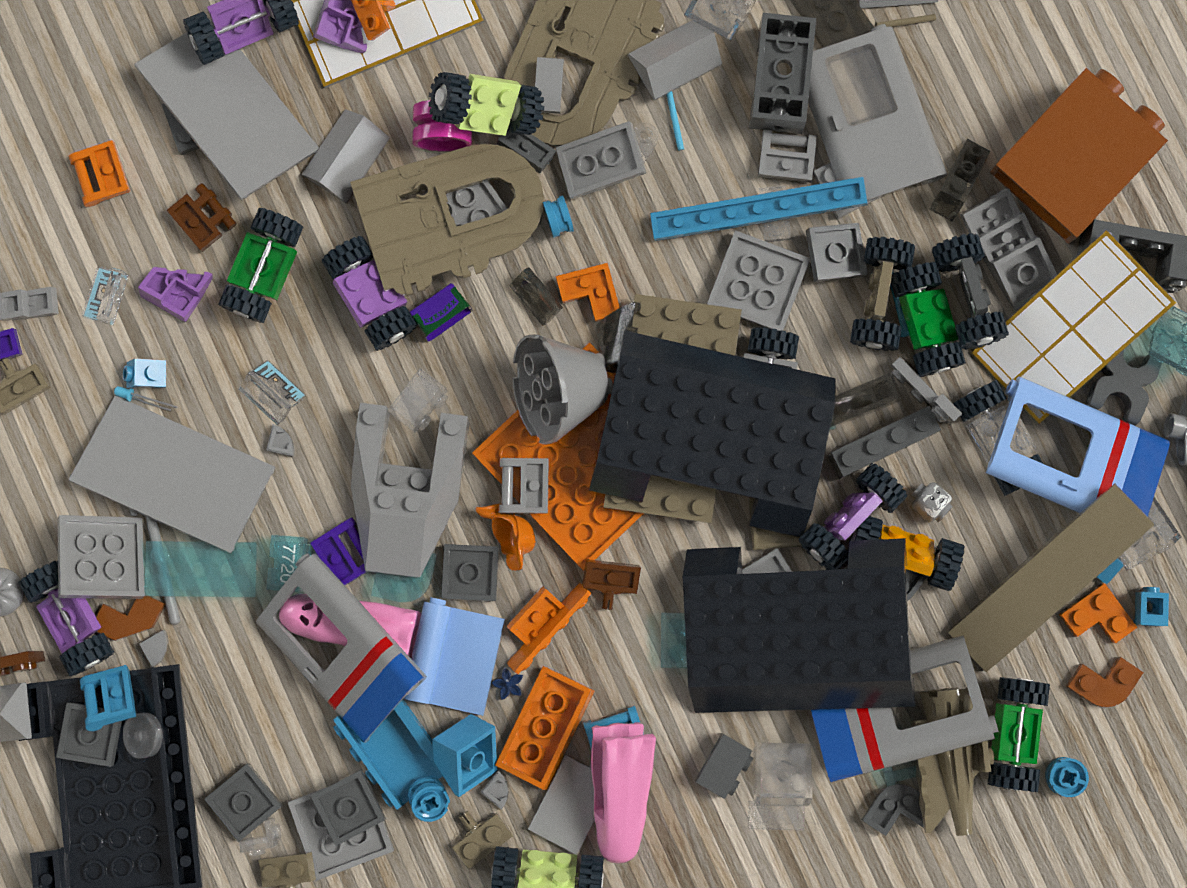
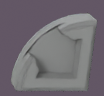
[266,424,295,457]
[139,630,168,667]
[481,771,508,810]

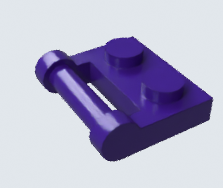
[310,517,367,586]

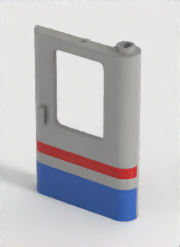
[256,553,427,743]
[811,635,999,783]

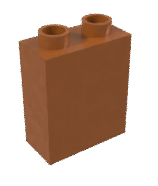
[990,68,1168,244]

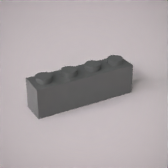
[827,406,941,479]

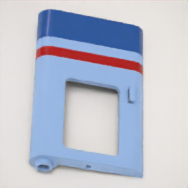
[986,376,1170,517]

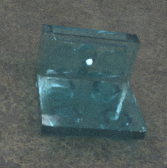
[1148,306,1187,376]

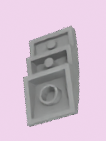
[960,188,1057,310]

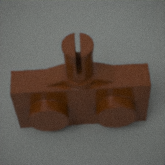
[582,559,641,610]

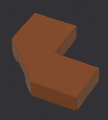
[96,593,165,640]

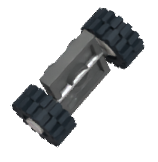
[931,233,1009,350]

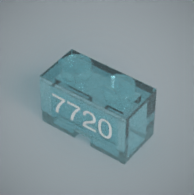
[266,535,312,593]

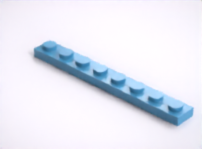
[650,177,868,241]

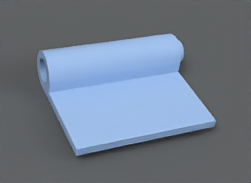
[403,597,505,716]

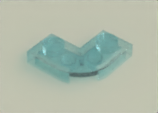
[371,553,437,602]

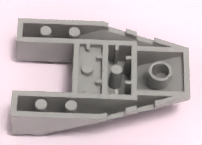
[351,403,470,578]

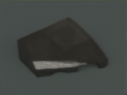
[596,302,641,374]

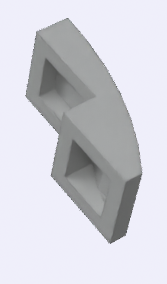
[0,287,59,321]

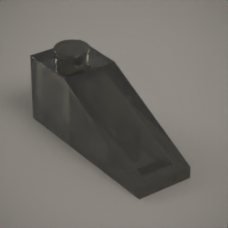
[830,373,903,428]

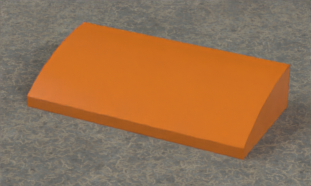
[495,666,595,790]

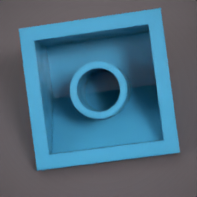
[432,714,497,797]

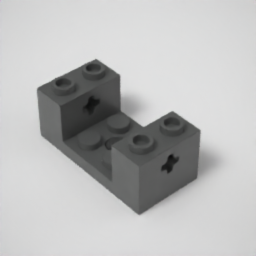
[749,13,816,134]
[1076,219,1187,293]

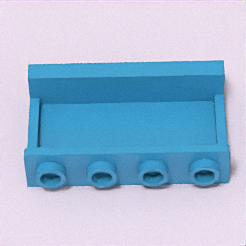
[333,699,443,809]

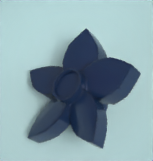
[491,667,523,700]

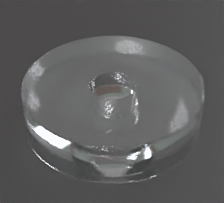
[123,713,163,759]

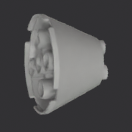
[512,334,613,445]

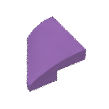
[313,0,367,54]
[138,267,213,322]

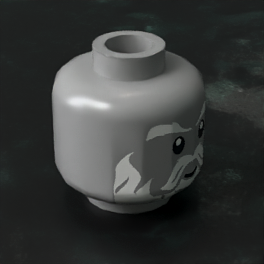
[911,482,953,523]

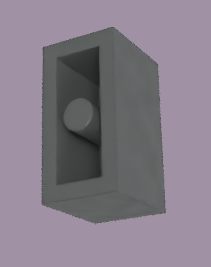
[695,733,753,799]

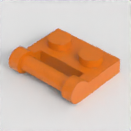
[69,140,131,207]

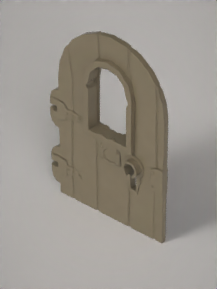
[504,0,665,146]
[350,144,544,296]

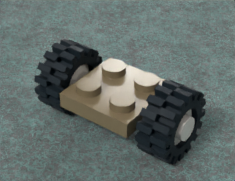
[850,237,915,351]

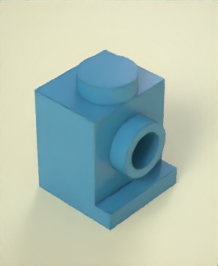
[1133,587,1169,626]

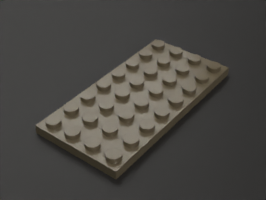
[603,294,742,524]

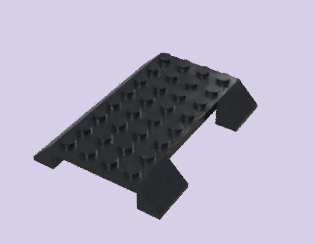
[589,330,836,537]
[682,538,916,713]
[19,664,203,888]

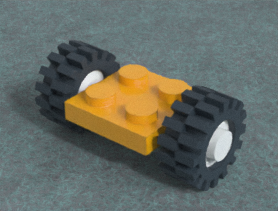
[848,516,965,592]

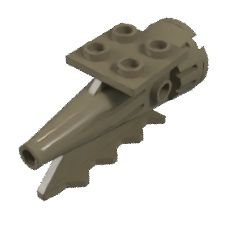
[910,687,994,836]

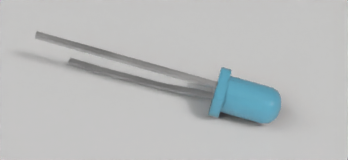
[114,386,178,411]

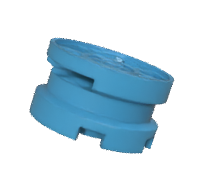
[543,196,574,238]
[1045,757,1089,797]
[408,777,450,822]

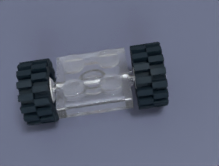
[953,380,1043,496]

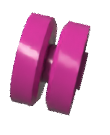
[412,100,472,152]

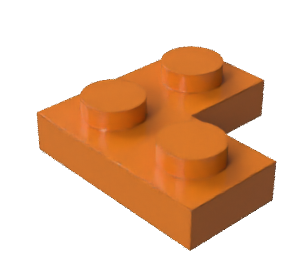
[556,263,621,322]
[1059,583,1138,643]

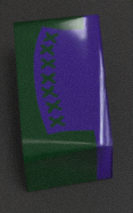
[410,283,473,341]

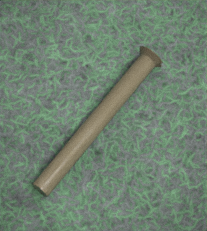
[875,14,936,27]

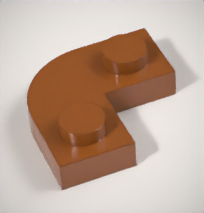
[1066,657,1144,707]

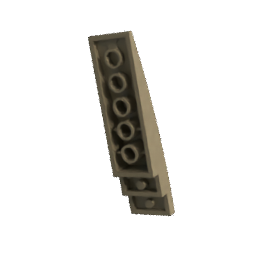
[948,483,1154,672]

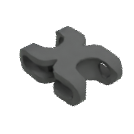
[1085,350,1163,426]

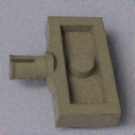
[0,358,51,415]
[452,811,513,869]
[258,852,316,888]

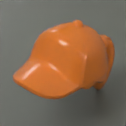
[475,504,536,571]

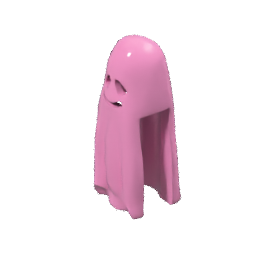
[279,594,421,658]
[591,722,656,863]

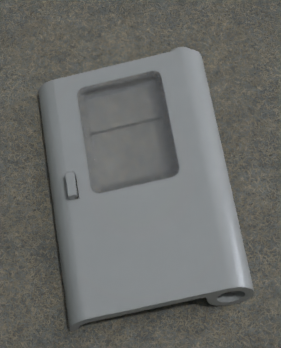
[808,24,947,201]

